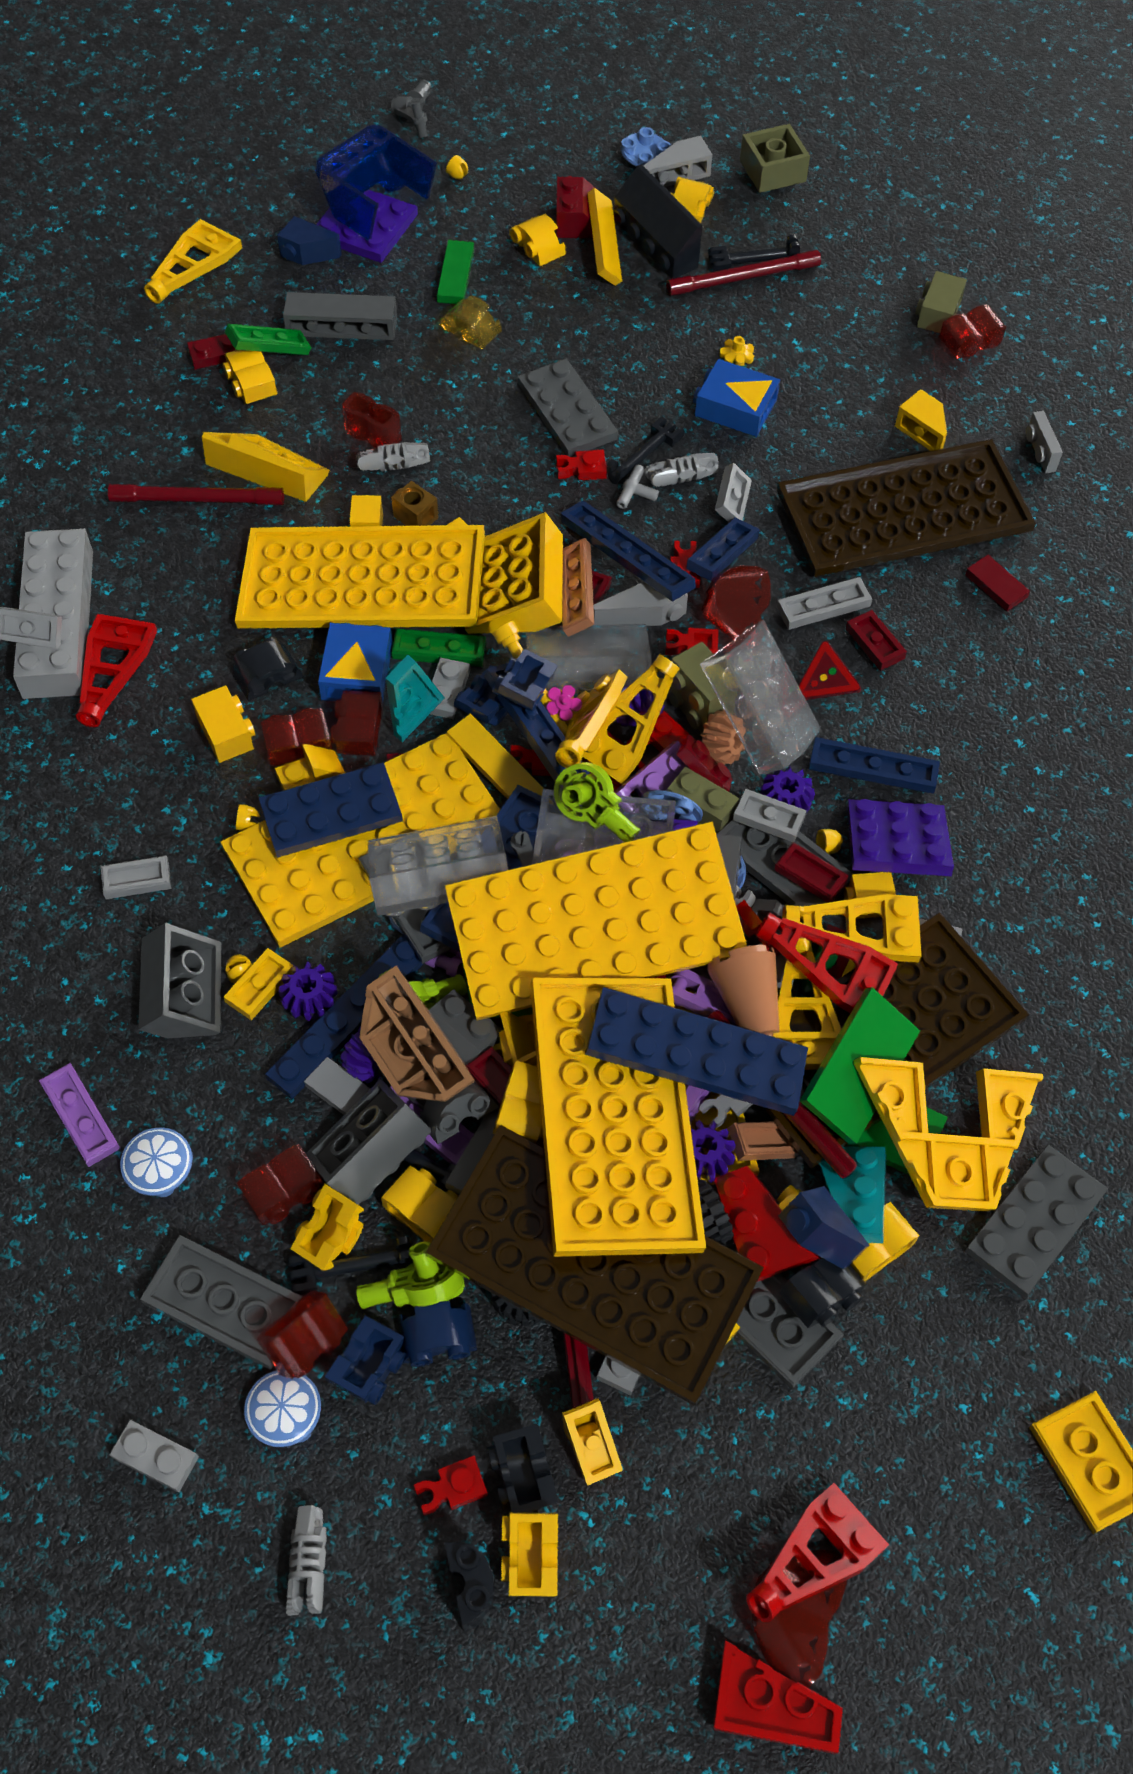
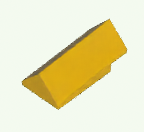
[202,432,330,502]

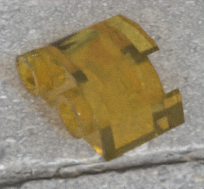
[440,296,502,349]

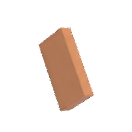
[728,1121,799,1161]

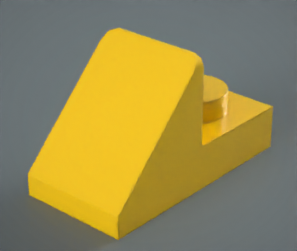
[275,744,345,791]
[562,1398,623,1486]

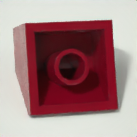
[556,176,599,238]

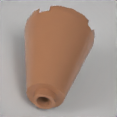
[707,945,780,1037]

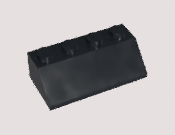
[613,164,702,279]

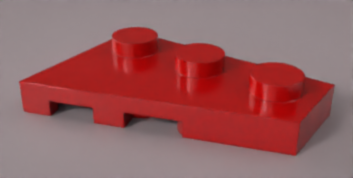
[714,1165,820,1282]
[713,1640,843,1754]

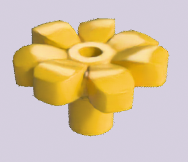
[719,336,754,366]

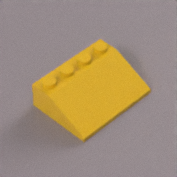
[465,512,563,634]

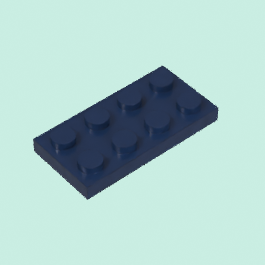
[259,762,403,858]

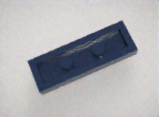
[686,517,760,581]

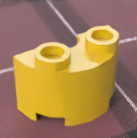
[671,177,714,223]
[509,214,566,266]
[290,1184,364,1271]
[501,1513,558,1596]

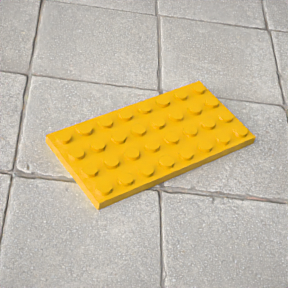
[235,525,485,628]
[220,733,500,948]
[445,821,747,1020]
[530,978,706,1257]

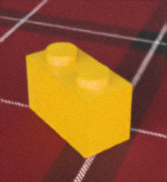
[191,685,256,763]

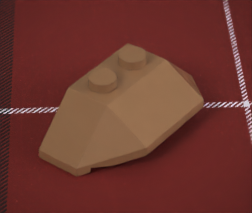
[359,966,475,1102]

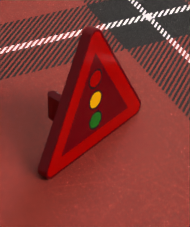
[794,641,861,701]

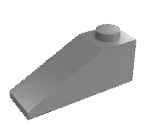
[643,136,712,187]
[593,582,688,629]

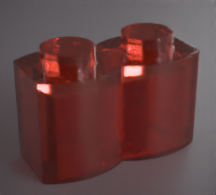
[939,305,1007,359]
[341,392,402,448]
[331,690,383,756]
[261,708,332,766]
[237,1144,324,1226]
[257,1290,348,1379]

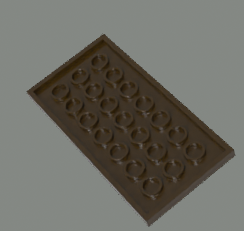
[777,439,1036,577]
[763,912,1029,1169]
[426,1125,764,1406]

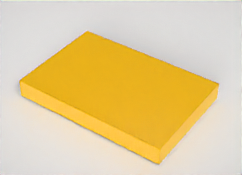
[1029,1391,1133,1534]

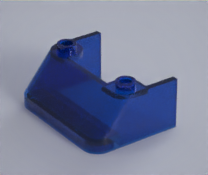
[315,125,437,241]

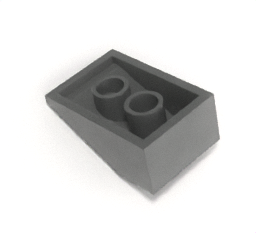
[378,989,503,1110]

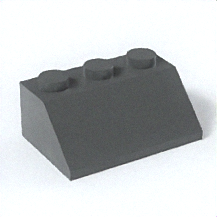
[138,923,221,1038]
[305,1079,432,1205]

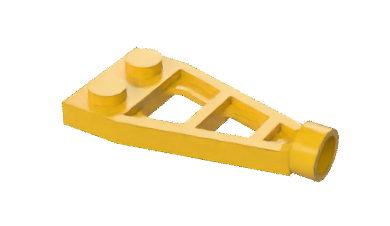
[144,219,242,304]
[583,654,680,784]
[555,669,628,768]
[782,894,922,963]
[773,938,841,1070]

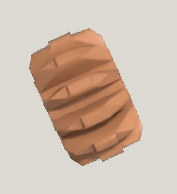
[701,710,748,764]

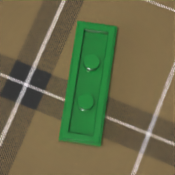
[437,240,474,305]
[225,324,312,355]
[392,628,487,667]

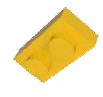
[224,948,293,1021]

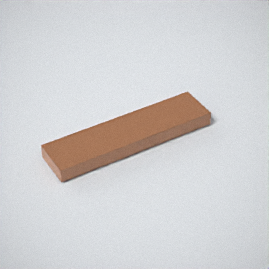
[562,538,594,637]

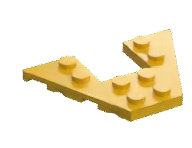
[853,1057,1043,1212]

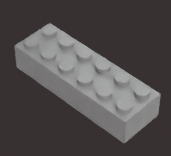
[13,529,93,699]

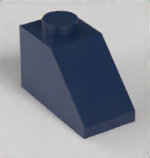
[277,216,342,265]
[778,1186,869,1269]

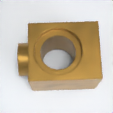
[391,481,439,526]

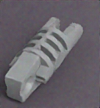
[356,442,430,472]
[644,453,719,487]
[286,1505,327,1616]

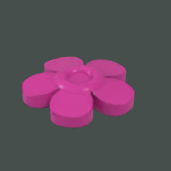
[546,685,582,721]

